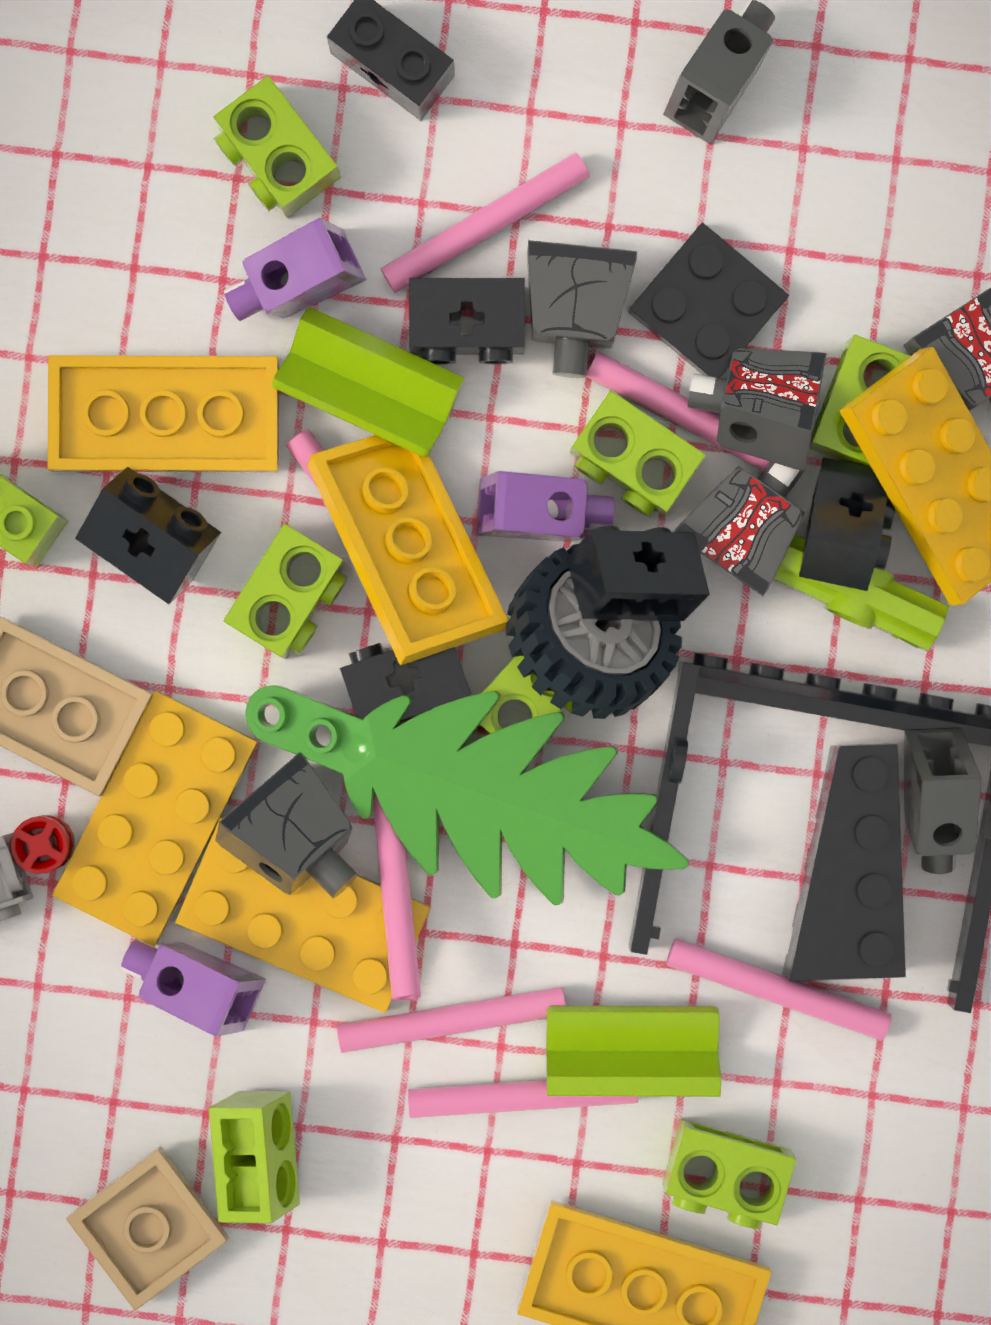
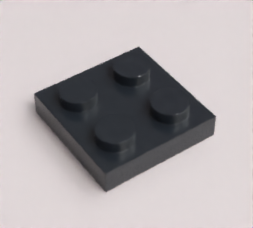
[628,222,789,378]

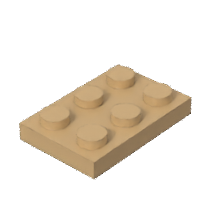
[0,616,153,797]

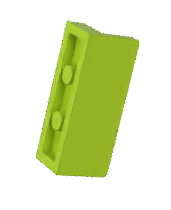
[272,306,465,457]
[546,1006,722,1097]

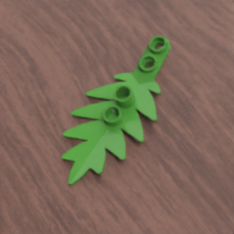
[245,685,689,905]

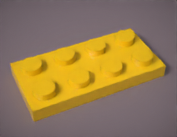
[839,347,991,605]
[47,355,279,472]
[307,435,508,666]
[52,691,259,947]
[175,817,431,1013]
[517,1200,772,1325]

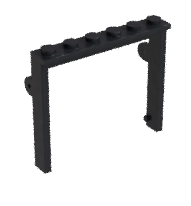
[629,652,991,1013]

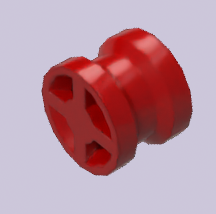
[10,815,75,874]

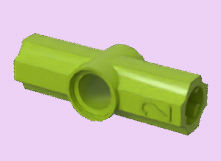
[773,535,949,651]

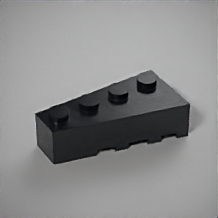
[782,743,906,981]

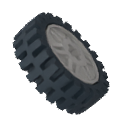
[506,544,682,719]

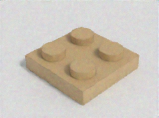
[66,1146,229,1311]

